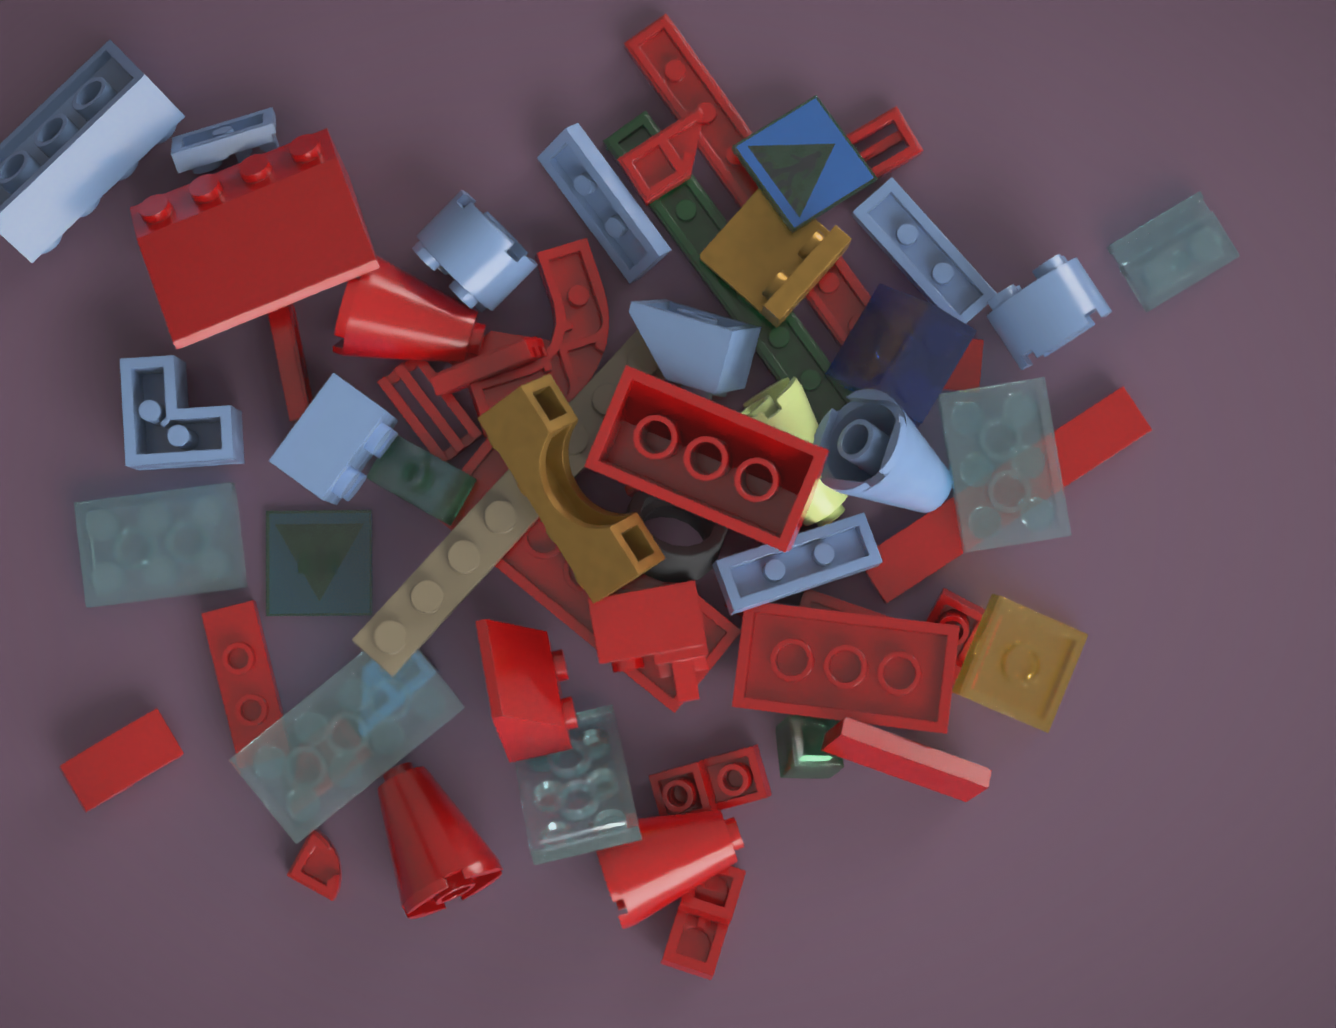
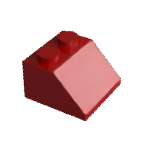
[475,619,579,763]

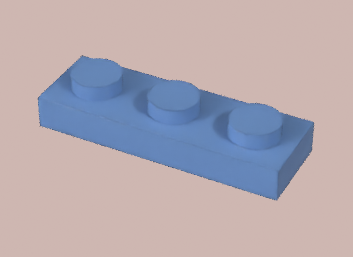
[537,123,672,284]
[851,177,997,332]
[712,512,883,615]

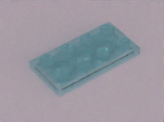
[229,649,466,844]

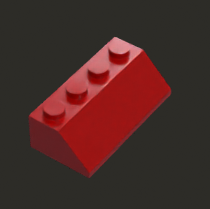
[584,365,829,553]

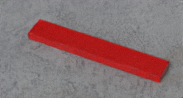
[864,386,1152,604]

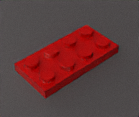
[732,603,960,734]

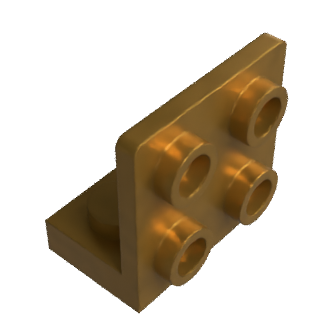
[700,184,852,328]

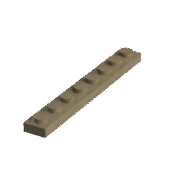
[352,329,665,678]

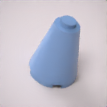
[813,389,952,513]

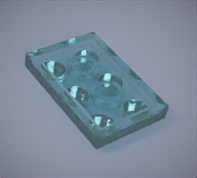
[937,377,1072,553]
[74,482,248,608]
[515,704,642,865]

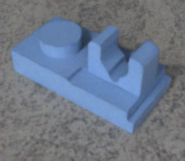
[171,107,279,174]

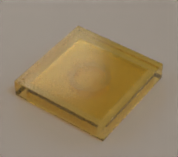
[952,594,1088,733]

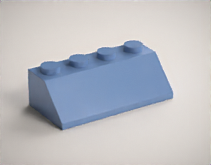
[0,39,185,263]

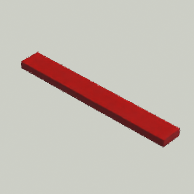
[623,13,911,385]

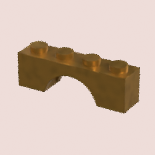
[477,374,666,604]

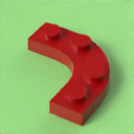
[468,238,609,438]

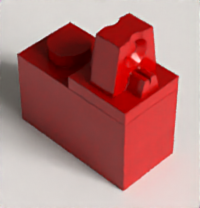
[588,580,709,703]

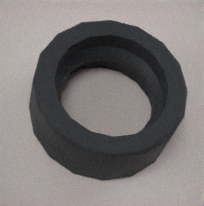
[626,490,727,583]

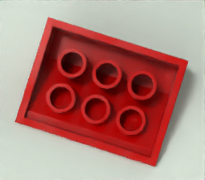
[130,128,380,350]

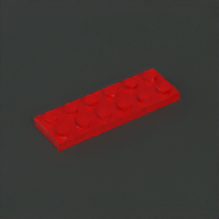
[428,438,741,714]

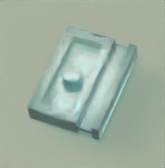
[1107,191,1240,313]

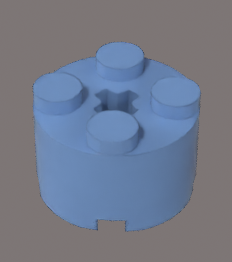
[412,190,538,312]
[986,254,1112,371]

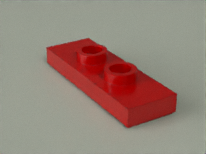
[201,600,294,768]

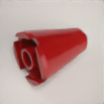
[332,255,486,363]
[377,762,503,919]
[589,810,744,929]

